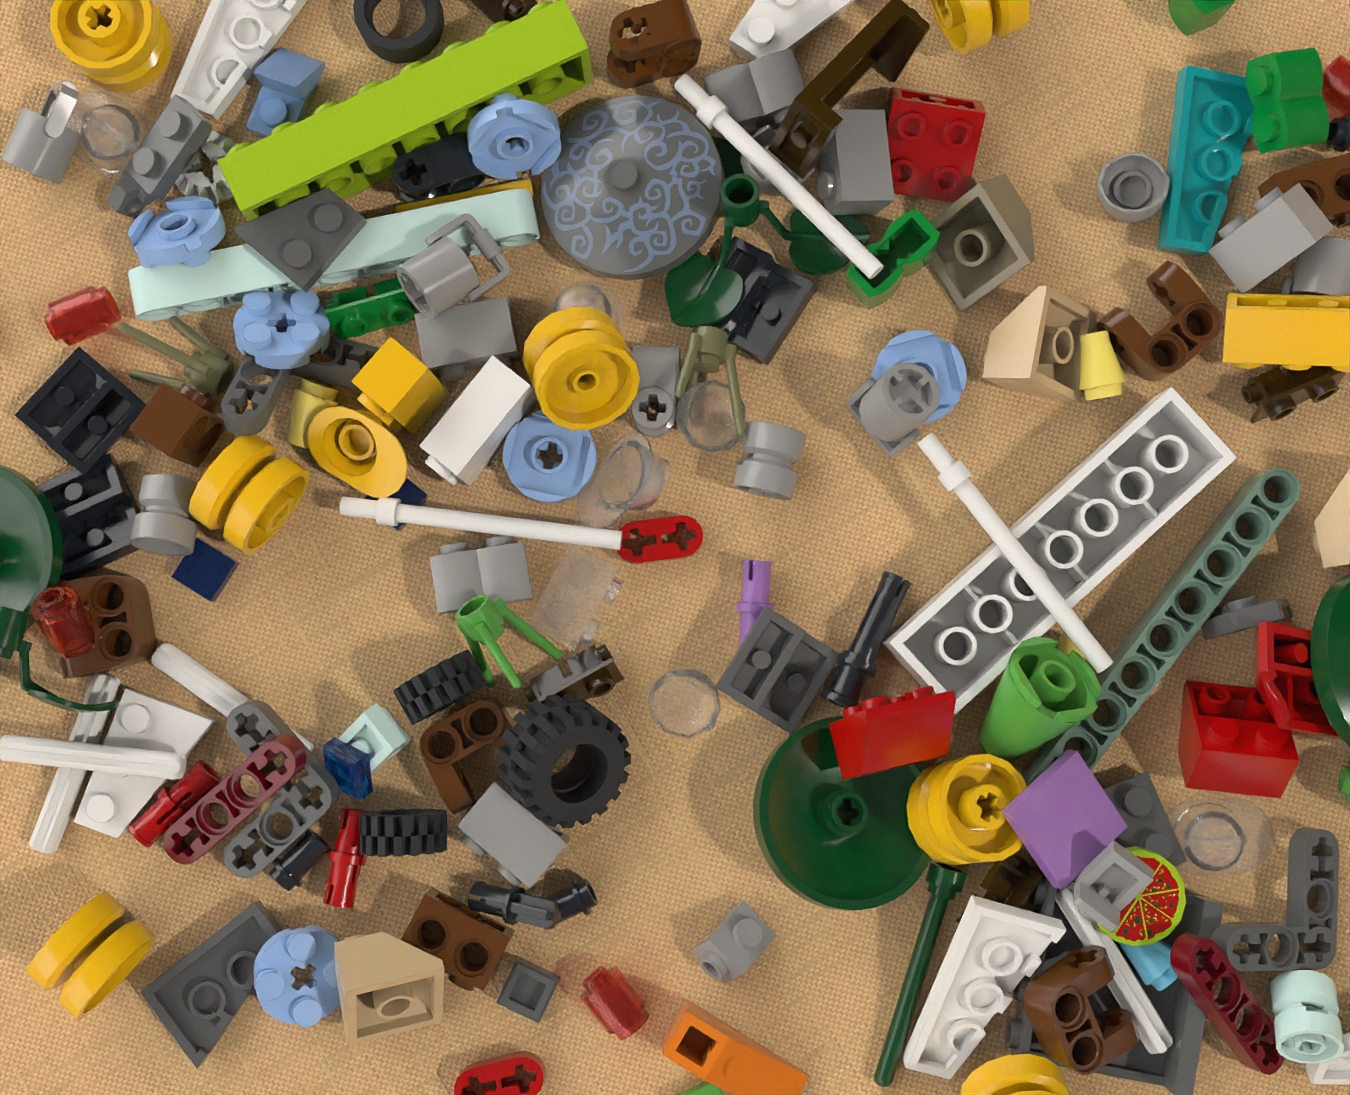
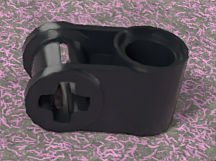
[392,132,486,203]

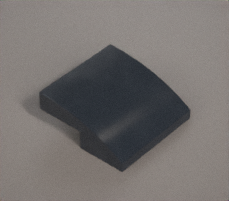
[709,235,817,366]
[15,346,147,476]
[37,453,141,581]

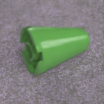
[978,637,1101,762]

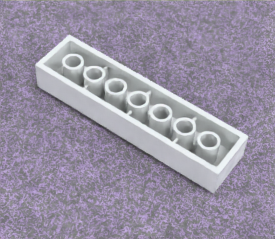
[883,387,1237,715]

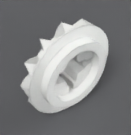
[175,130,237,205]

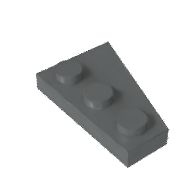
[140,900,282,1069]

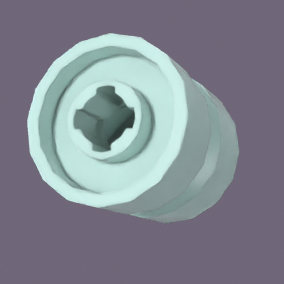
[1270,970,1344,1064]

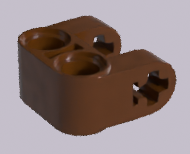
[606,0,702,89]
[1096,261,1222,382]
[50,575,156,679]
[419,697,516,815]
[1023,945,1140,1075]

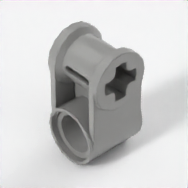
[631,345,680,437]

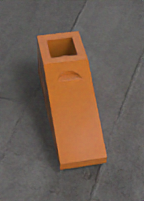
[662,999,810,1095]

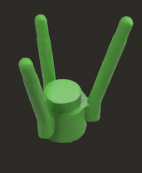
[456,594,563,689]

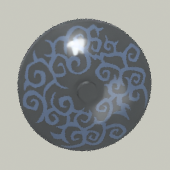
[541,95,725,280]

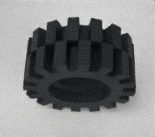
[393,650,487,725]
[359,809,447,857]

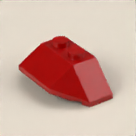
[1253,621,1341,739]

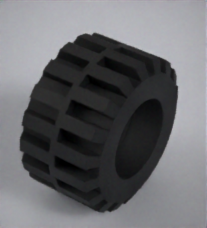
[497,694,631,829]

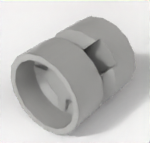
[733,421,806,500]
[130,474,198,556]

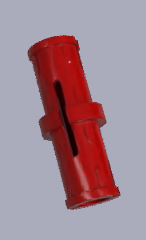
[128,759,220,848]
[323,808,368,908]

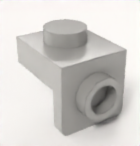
[1073,840,1153,933]
[692,901,776,984]

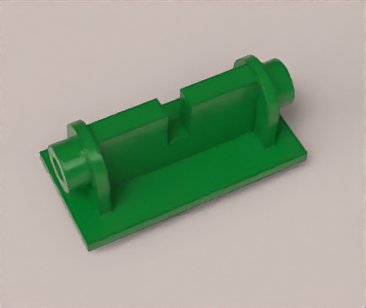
[324,277,421,339]

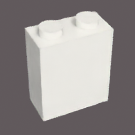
[420,355,538,487]

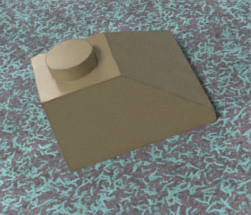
[930,174,1035,311]

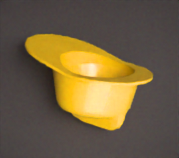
[307,406,408,498]

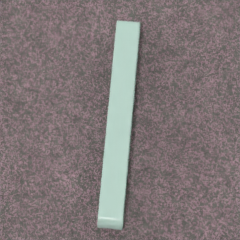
[128,189,540,321]

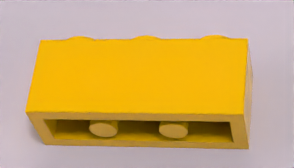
[1222,293,1350,372]
[351,336,450,435]

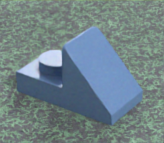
[246,47,325,138]

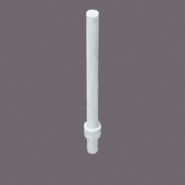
[674,74,884,280]
[917,432,1113,673]
[340,496,622,550]

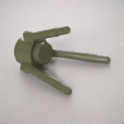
[117,316,234,397]
[675,326,745,436]

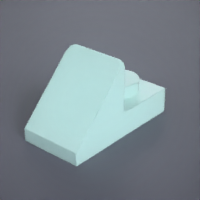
[326,703,411,788]

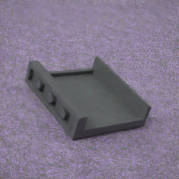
[1005,870,1224,1095]

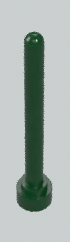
[874,861,967,1087]

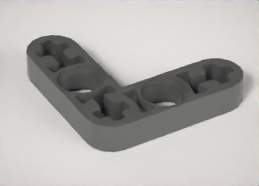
[221,327,380,436]
[224,700,340,878]
[1211,827,1339,971]

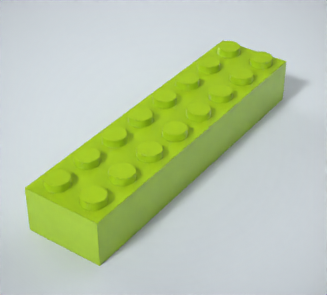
[217,0,594,221]

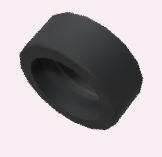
[353,0,445,64]

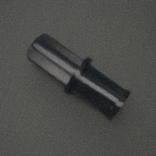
[468,881,562,930]

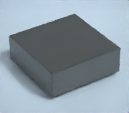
[496,956,561,1023]

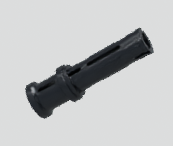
[820,571,911,709]

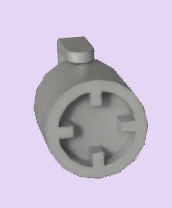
[0,81,81,185]
[396,214,510,320]
[1280,236,1350,296]
[846,363,940,457]

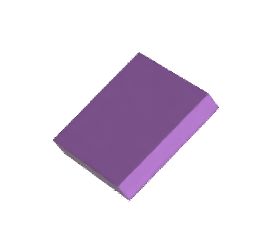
[1001,749,1128,890]

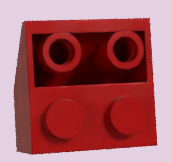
[1178,680,1300,798]
[829,686,956,780]

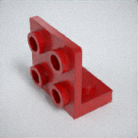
[887,87,986,203]

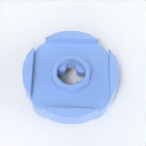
[467,93,561,180]
[128,196,227,268]
[233,290,330,369]
[871,330,967,425]
[503,410,597,504]
[253,925,340,1027]

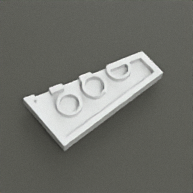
[170,0,308,121]
[902,895,1067,1080]

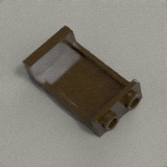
[768,0,930,179]

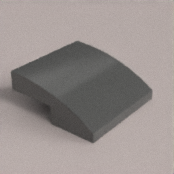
[715,606,839,734]

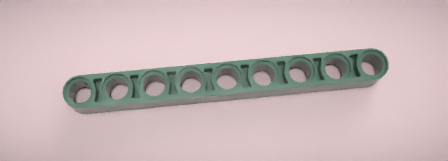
[1021,468,1301,787]

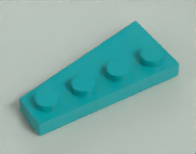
[1157,65,1254,257]

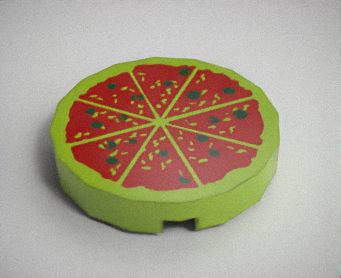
[1096,846,1186,946]

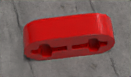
[617,515,703,565]
[454,1051,546,1095]

